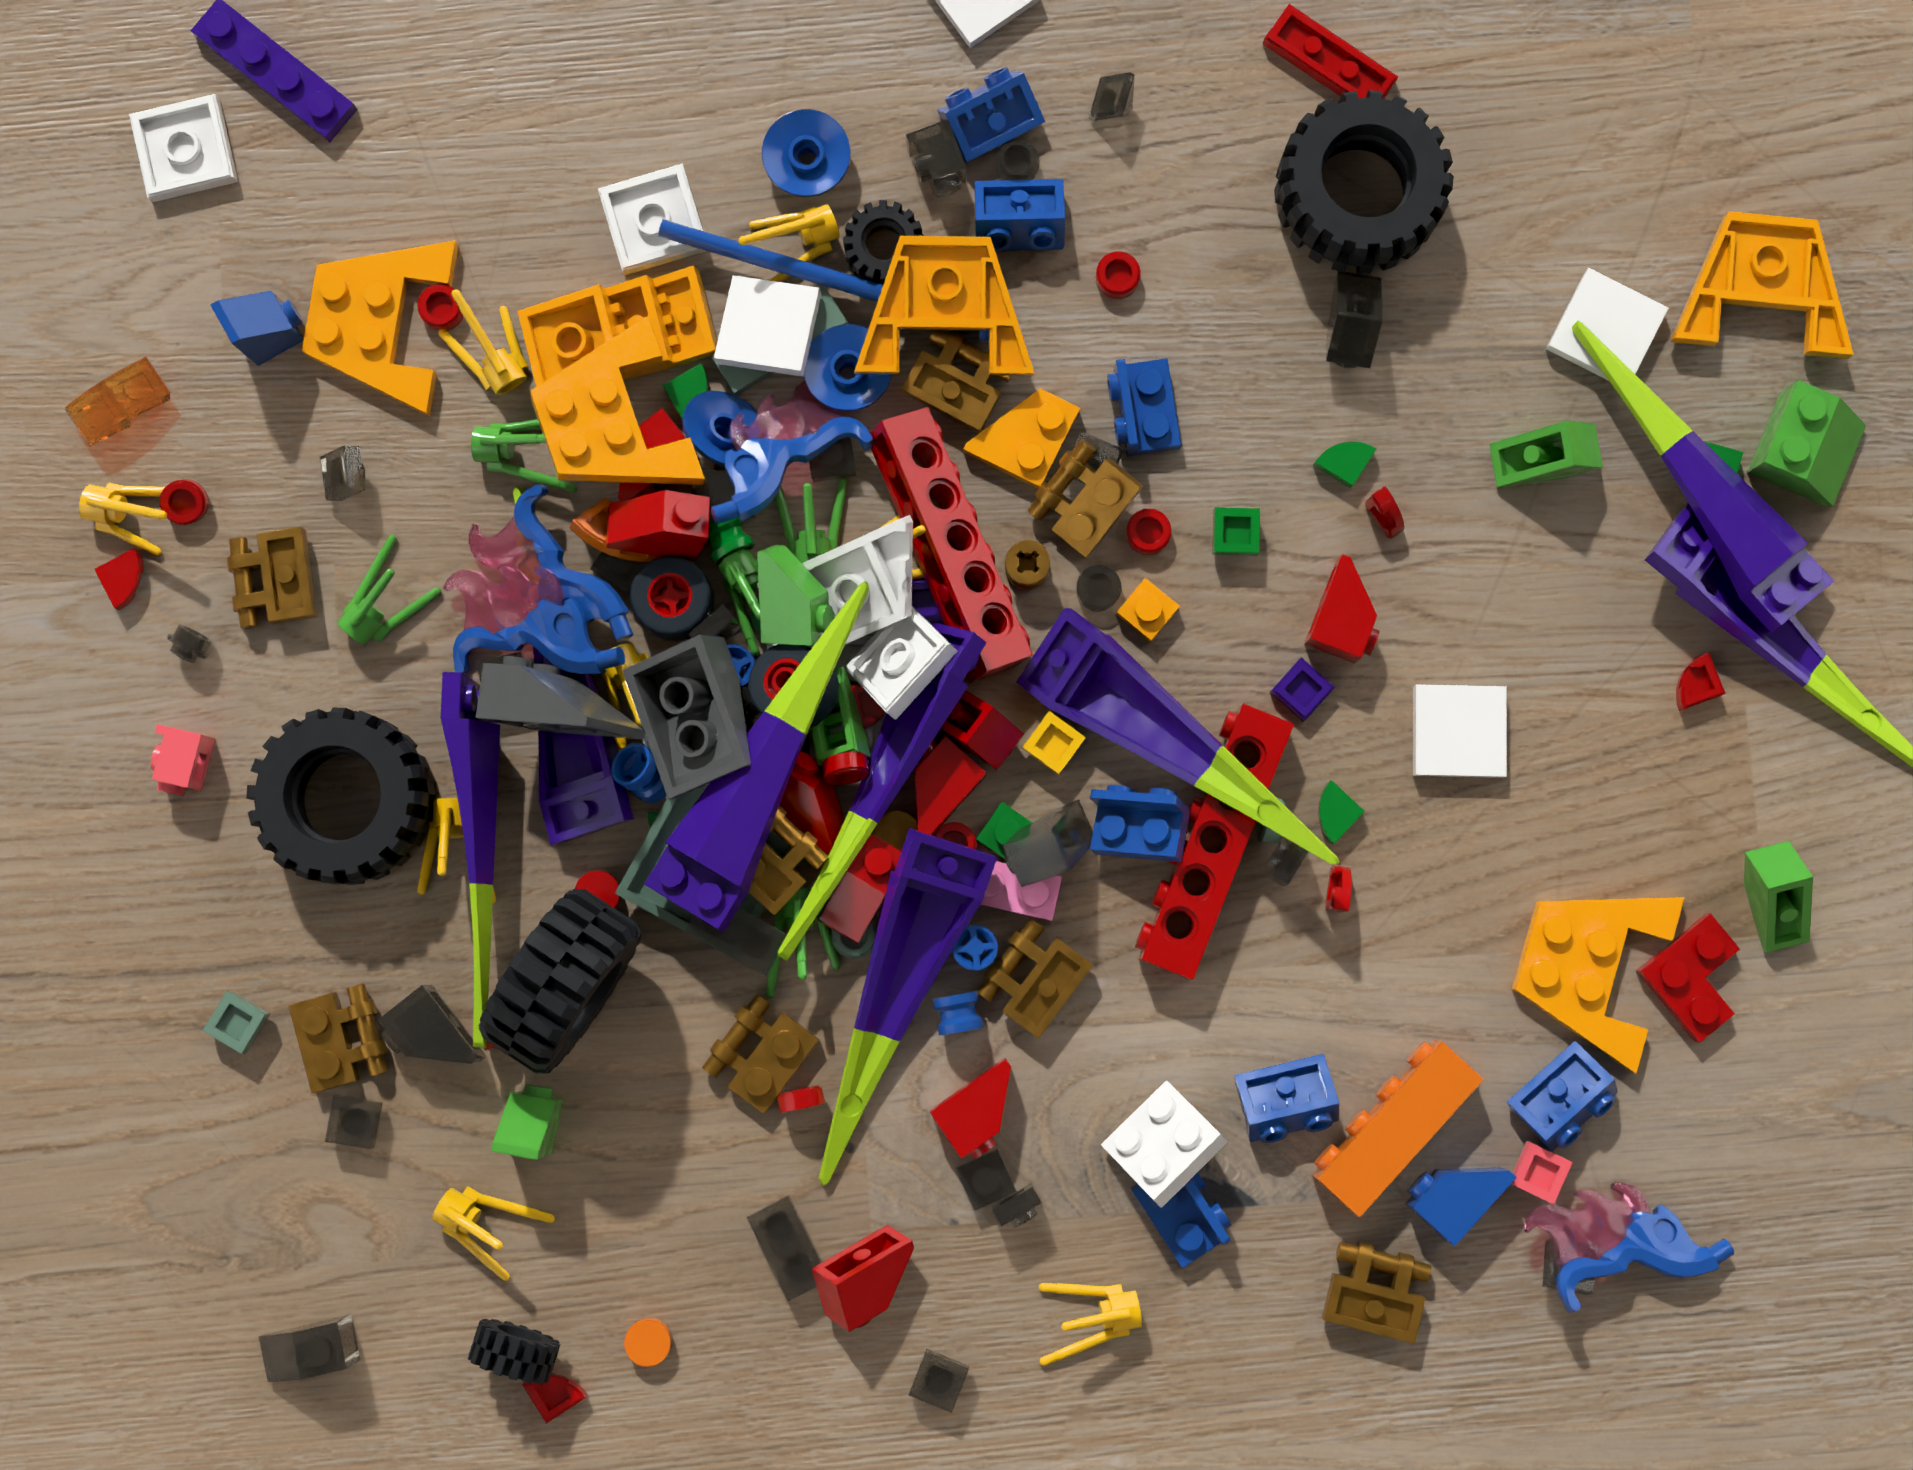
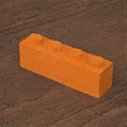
[1312,1040,1484,1218]

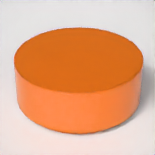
[624,1317,672,1367]

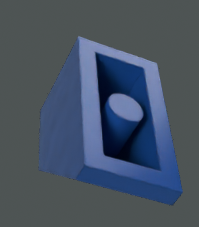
[210,291,304,366]
[1405,1167,1517,1246]

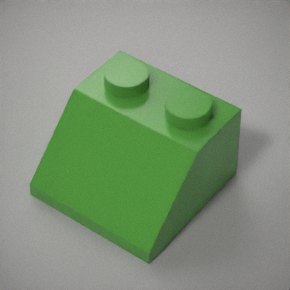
[1747,380,1866,508]

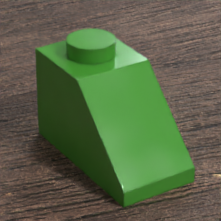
[1489,421,1603,488]
[757,545,834,646]
[1744,841,1813,953]
[491,1084,564,1160]

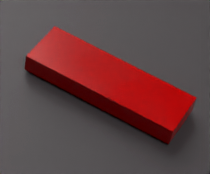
[1263,4,1398,99]

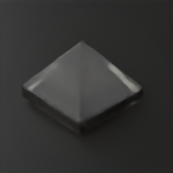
[1089,72,1135,121]

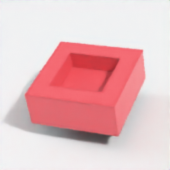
[1511,1141,1573,1204]

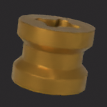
[1005,540,1050,590]

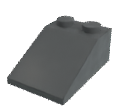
[622,635,751,799]
[476,656,645,740]

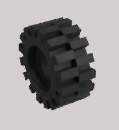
[843,200,924,284]
[468,1319,561,1384]

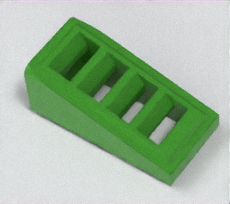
[811,666,871,766]

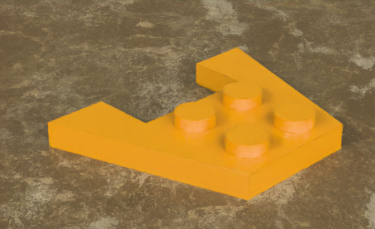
[1670,211,1854,359]
[854,236,1035,376]
[302,240,459,417]
[530,316,705,485]
[1512,897,1685,1074]

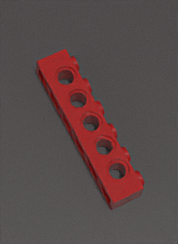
[870,407,1033,684]
[1135,703,1294,980]

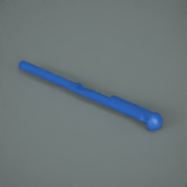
[658,219,989,341]

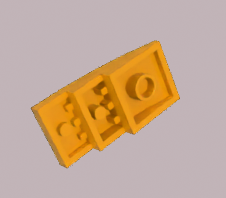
[517,265,717,387]

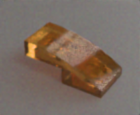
[65,357,170,446]

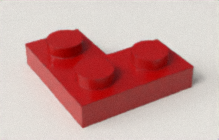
[1636,913,1740,1043]

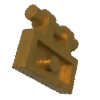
[901,330,1012,434]
[1028,439,1143,558]
[227,527,317,629]
[749,805,828,915]
[977,918,1093,1039]
[288,983,388,1094]
[702,993,820,1114]
[1322,1241,1431,1344]

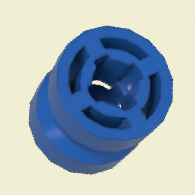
[611,743,667,803]

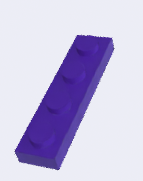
[190,0,358,143]

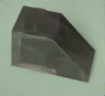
[1326,271,1382,369]
[1003,800,1093,887]
[378,985,487,1064]
[259,1315,360,1382]

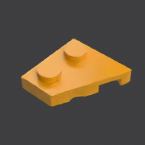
[963,388,1080,489]

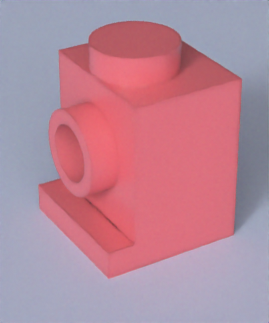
[151,724,215,796]

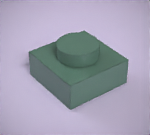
[203,991,271,1054]

